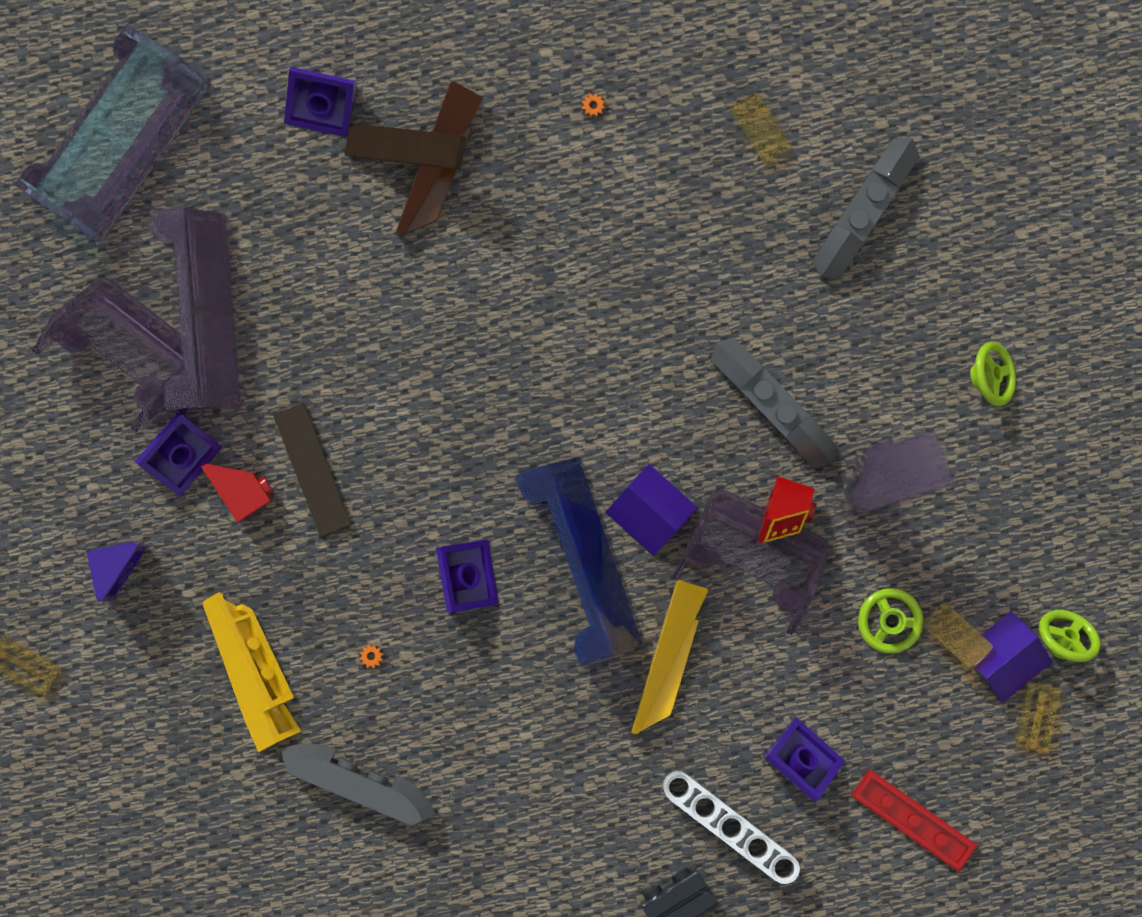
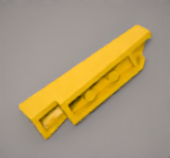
[631,579,708,734]
[203,592,301,752]

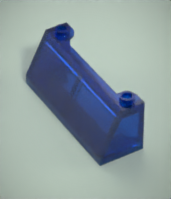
[515,457,642,667]

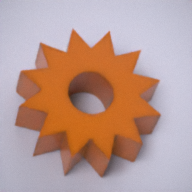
[581,93,606,118]
[359,643,384,669]

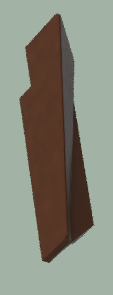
[396,81,483,237]

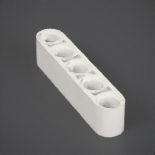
[663,771,800,884]

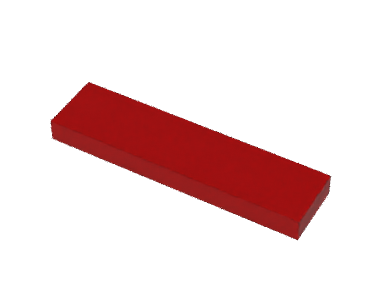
[850,769,978,872]

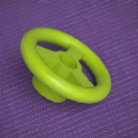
[970,341,1016,406]
[858,588,923,654]
[1039,610,1101,662]

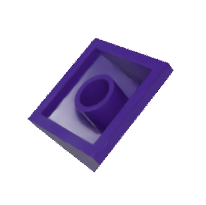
[284,67,358,137]
[135,412,223,496]
[606,464,698,556]
[436,540,499,613]
[87,542,148,602]
[961,611,1053,703]
[763,717,845,802]

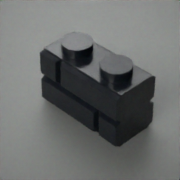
[640,867,718,917]

